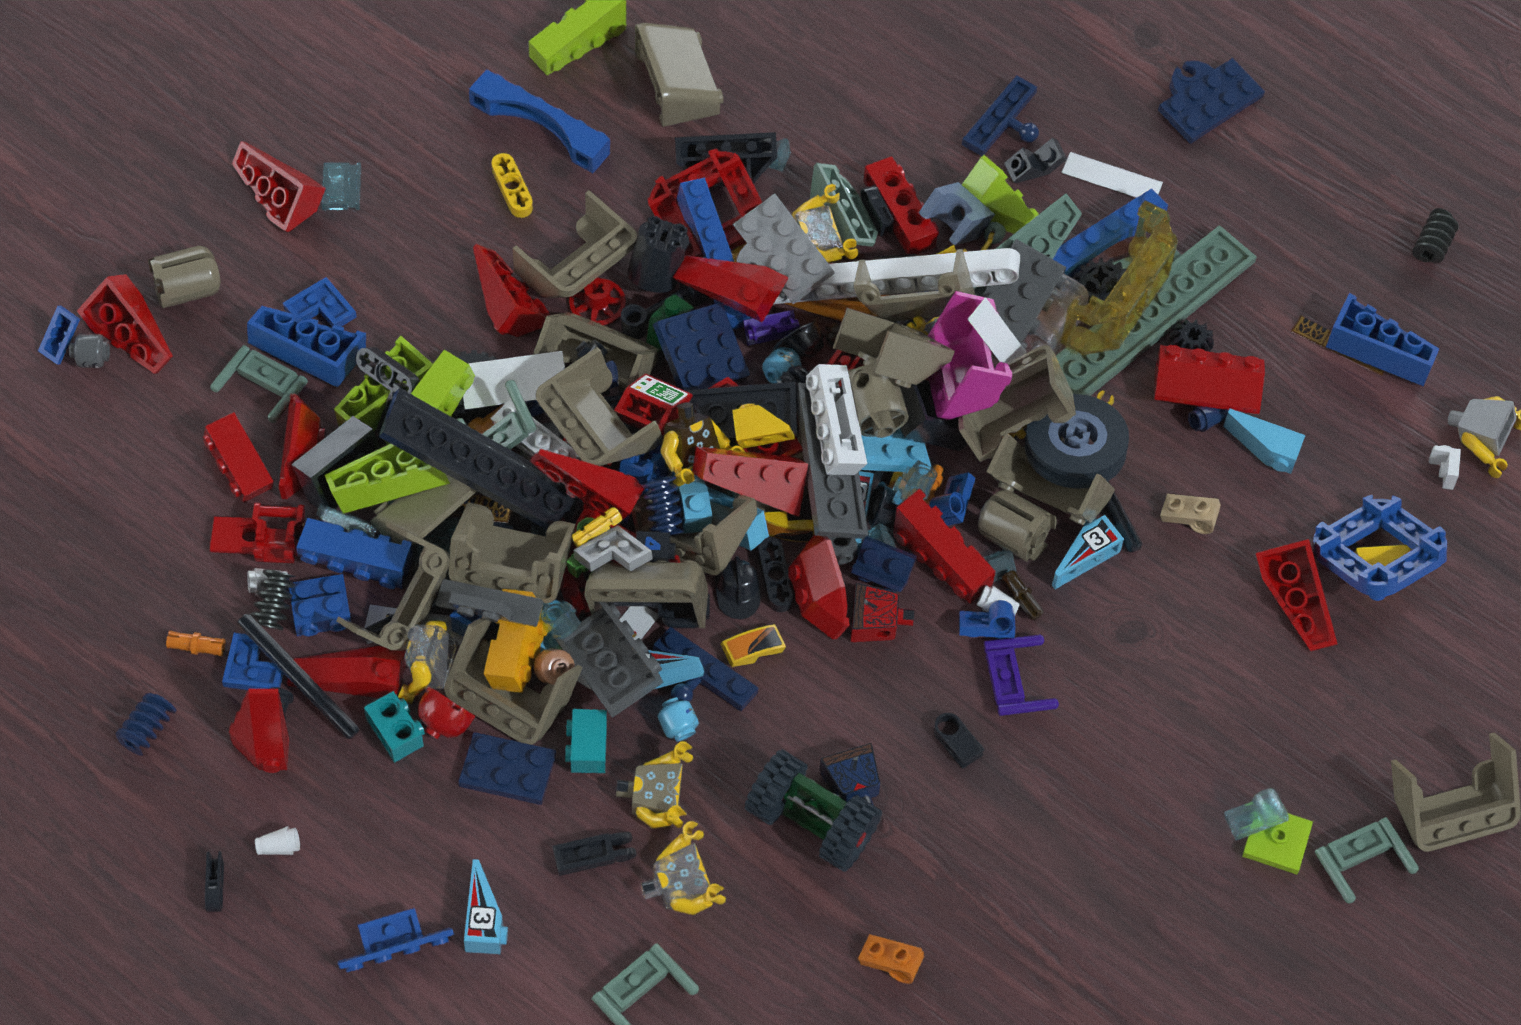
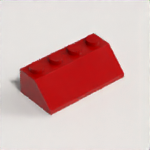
[1154,345,1265,414]

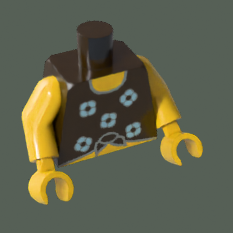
[660,402,745,486]

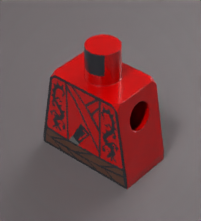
[851,583,914,642]

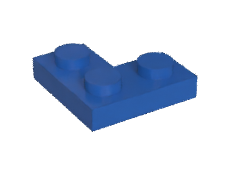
[283,277,357,328]
[222,633,283,690]

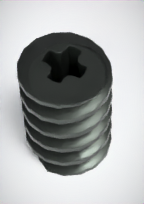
[1412,208,1459,263]
[251,569,296,630]

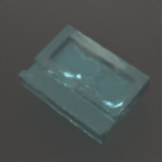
[322,163,362,210]
[316,504,377,538]

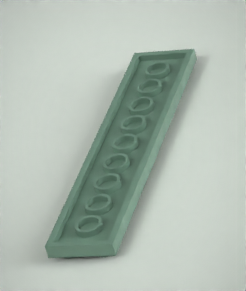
[1056,225,1257,396]

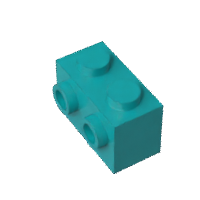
[565,709,607,773]

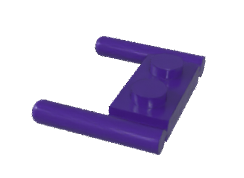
[983,634,1059,716]

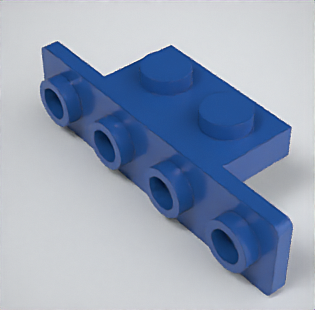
[337,908,454,972]

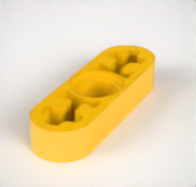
[492,153,533,218]

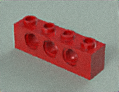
[863,156,939,254]

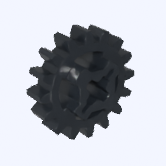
[1073,258,1131,310]

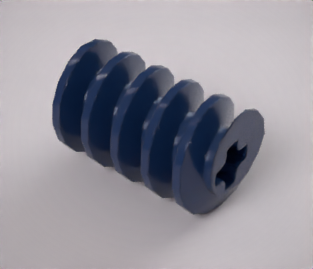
[642,476,685,535]
[115,693,177,756]

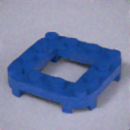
[1313,495,1447,601]

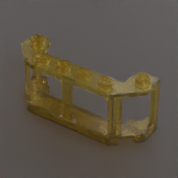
[1061,200,1178,355]

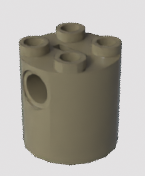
[848,358,909,438]

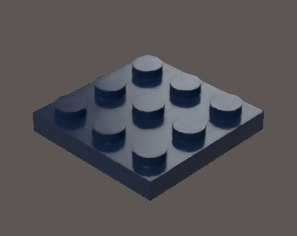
[653,302,750,390]

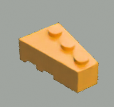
[484,589,549,693]

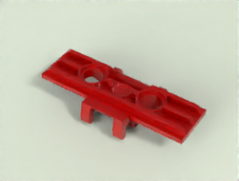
[210,502,345,563]

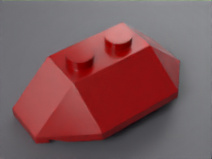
[279,394,326,499]
[788,534,849,639]

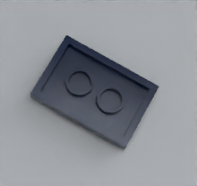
[459,732,556,805]

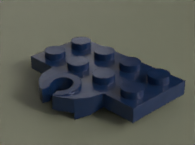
[1158,58,1265,144]

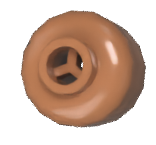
[534,648,575,685]

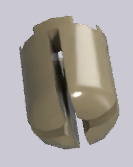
[148,245,221,308]
[978,490,1057,562]

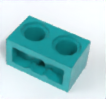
[364,691,425,763]

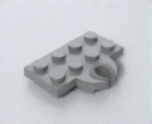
[733,194,835,304]

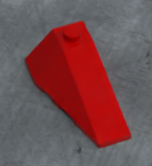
[232,141,326,232]
[673,255,788,323]
[530,449,645,521]
[287,645,408,698]

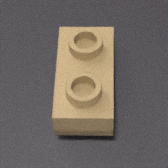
[1160,494,1221,534]

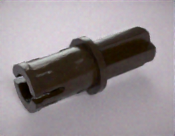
[1001,570,1043,620]

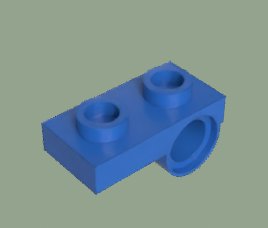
[929,472,975,526]
[959,600,1015,639]

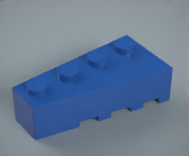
[247,306,366,388]

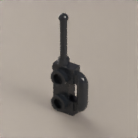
[606,594,710,629]

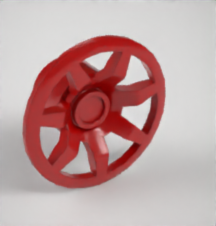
[569,278,626,325]

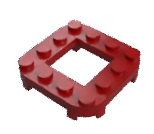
[648,149,762,258]

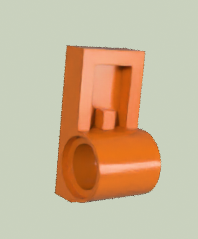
[858,934,924,984]

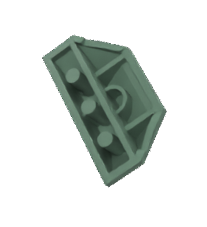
[810,163,878,246]

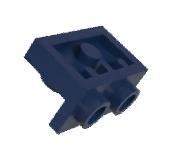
[851,536,917,592]

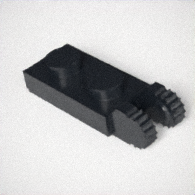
[552,831,637,876]

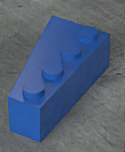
[1326,293,1439,386]
[296,518,413,589]

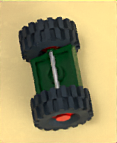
[744,749,882,872]

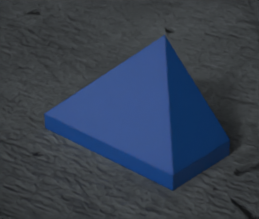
[38,305,80,365]

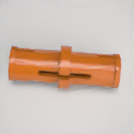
[166,631,226,656]

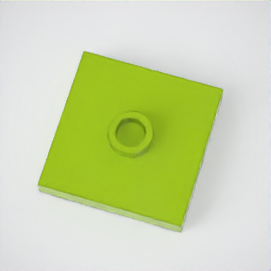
[1242,804,1313,875]

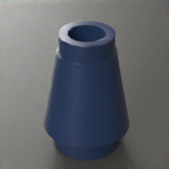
[1188,406,1228,432]

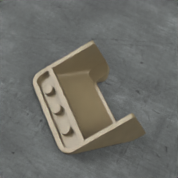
[853,249,975,322]
[536,347,663,466]
[370,474,477,546]

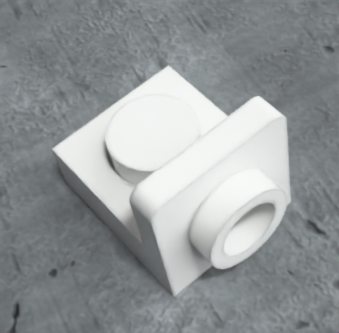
[1429,445,1461,490]

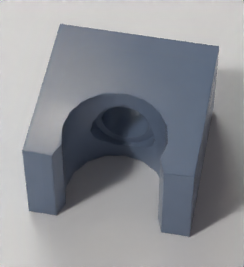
[919,182,995,246]

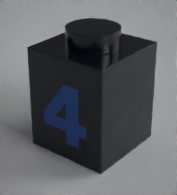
[636,531,676,563]

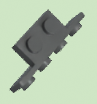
[436,579,544,627]

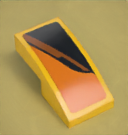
[764,511,815,542]
[721,624,786,667]

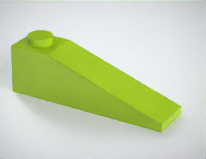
[962,155,1039,234]

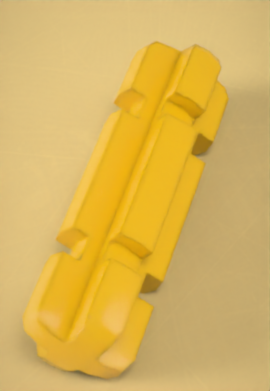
[571,507,622,547]

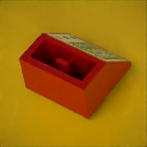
[614,373,693,439]

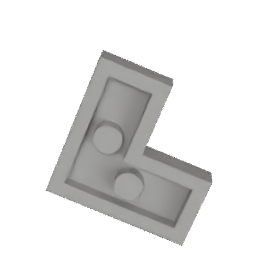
[573,525,652,572]

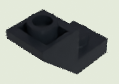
[1004,138,1067,183]

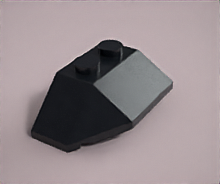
[675,132,777,187]

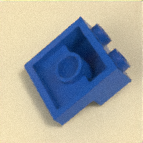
[289,574,351,636]

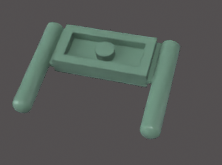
[210,345,308,423]
[456,380,537,449]
[1315,817,1419,904]
[592,943,699,1025]

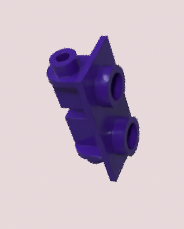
[743,309,800,345]

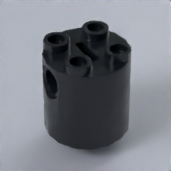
[628,216,689,293]

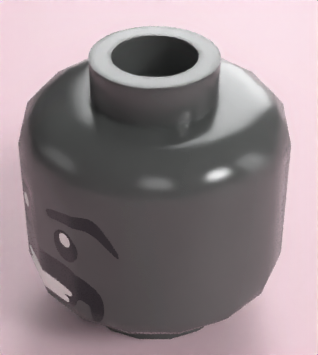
[69,334,110,368]

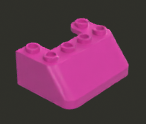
[928,291,1012,420]

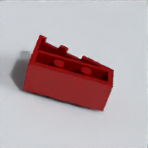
[202,412,274,503]

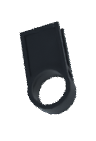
[860,185,894,237]
[934,713,985,769]
[205,851,224,912]

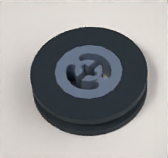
[1025,394,1129,489]

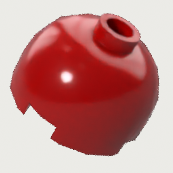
[418,687,476,739]

